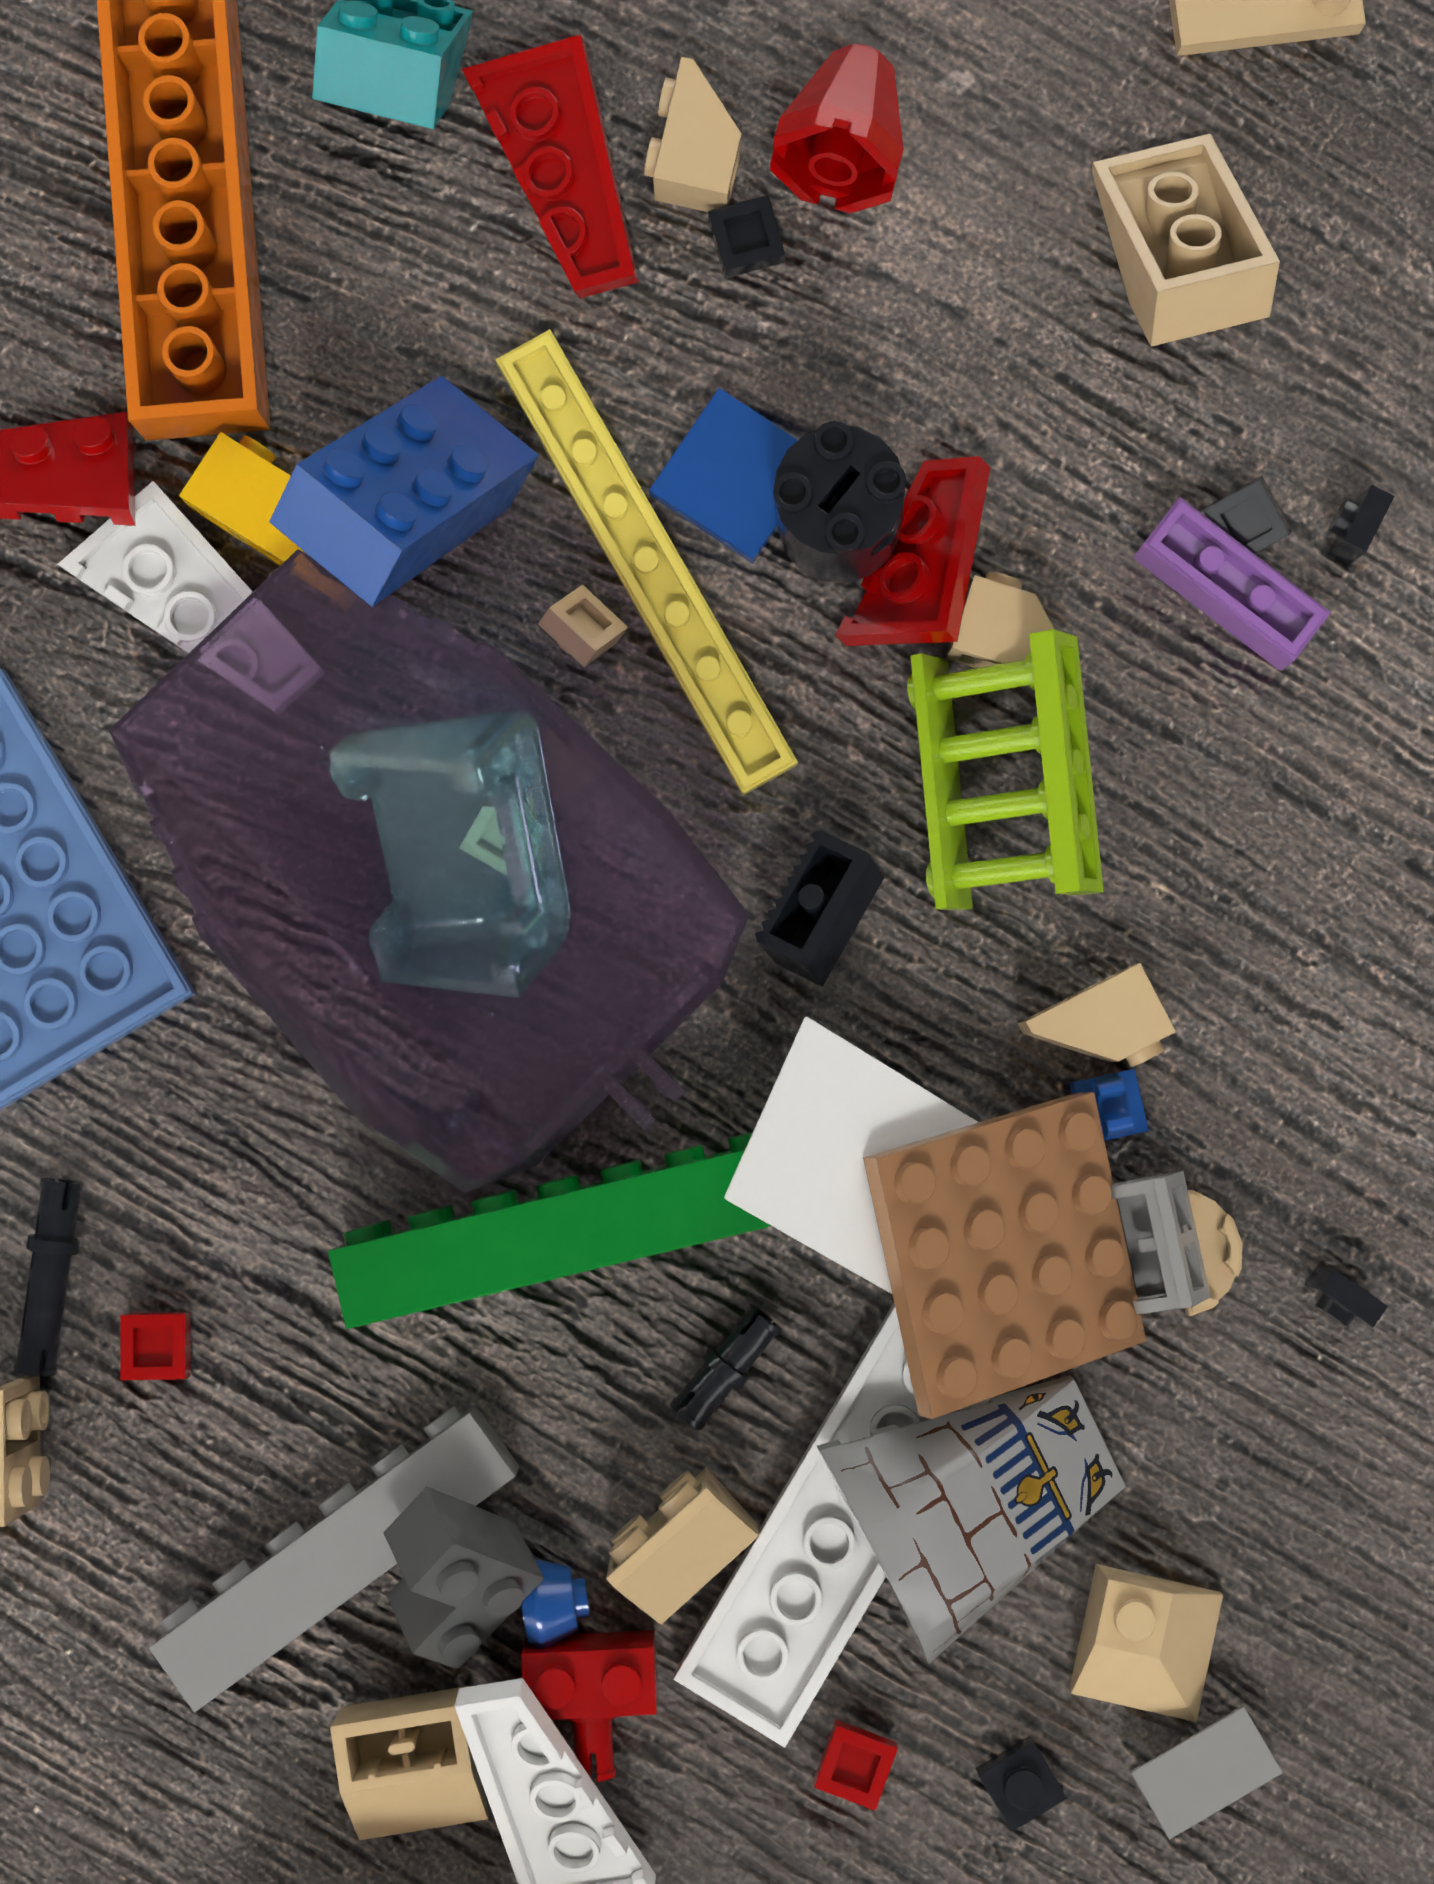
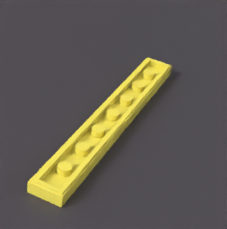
[495,329,798,796]

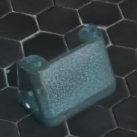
[329,711,570,998]

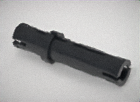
[14,1178,83,1376]

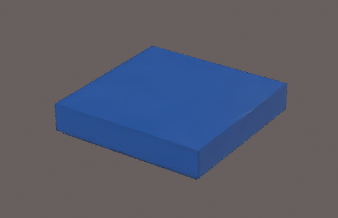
[649,388,798,564]

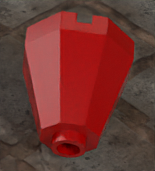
[769,44,904,214]

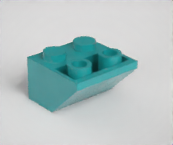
[312,0,473,129]

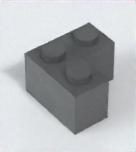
[383,1486,544,1669]

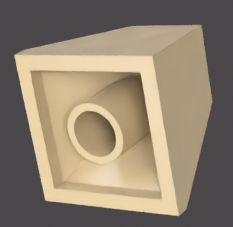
[1069,1564,1223,1722]

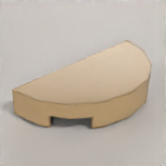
[1184,1190,1243,1317]

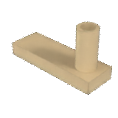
[1169,0,1366,56]

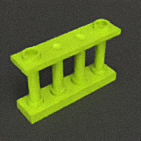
[907,629,1104,910]

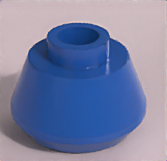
[521,1559,590,1649]

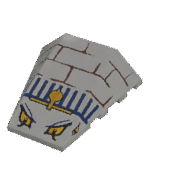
[817,1375,1126,1664]

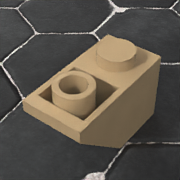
[644,57,741,212]

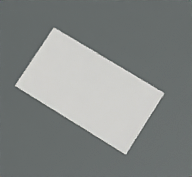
[724,1017,978,1294]

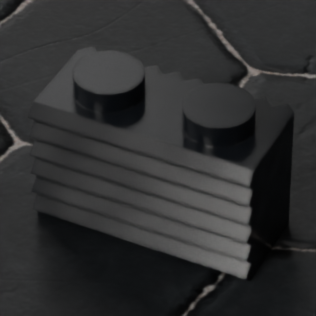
[755,830,885,986]

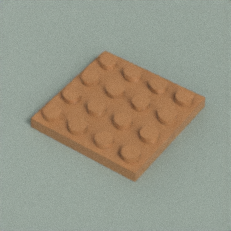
[863,1092,1146,1419]

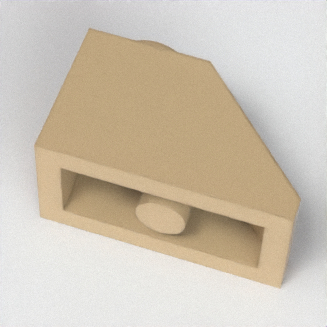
[946,572,1054,668]
[1017,963,1176,1067]

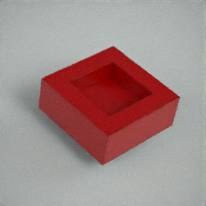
[120,1312,191,1380]
[813,1719,898,1811]

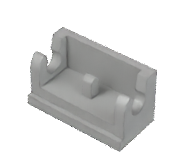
[1110,1171,1211,1314]
[1130,1706,1283,1840]

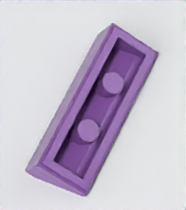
[1133,497,1331,670]

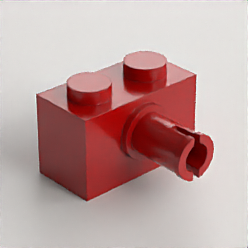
[521,1630,658,1782]

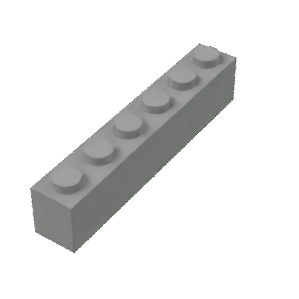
[149,1404,520,1713]

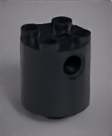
[773,421,906,583]

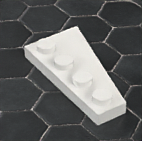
[58,481,324,714]
[454,1678,656,1884]

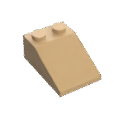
[1092,134,1280,347]

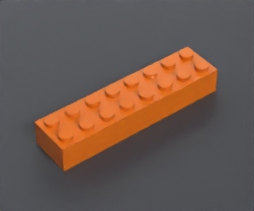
[97,0,271,441]

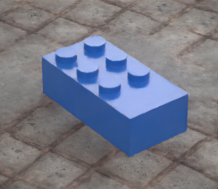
[269,376,539,607]

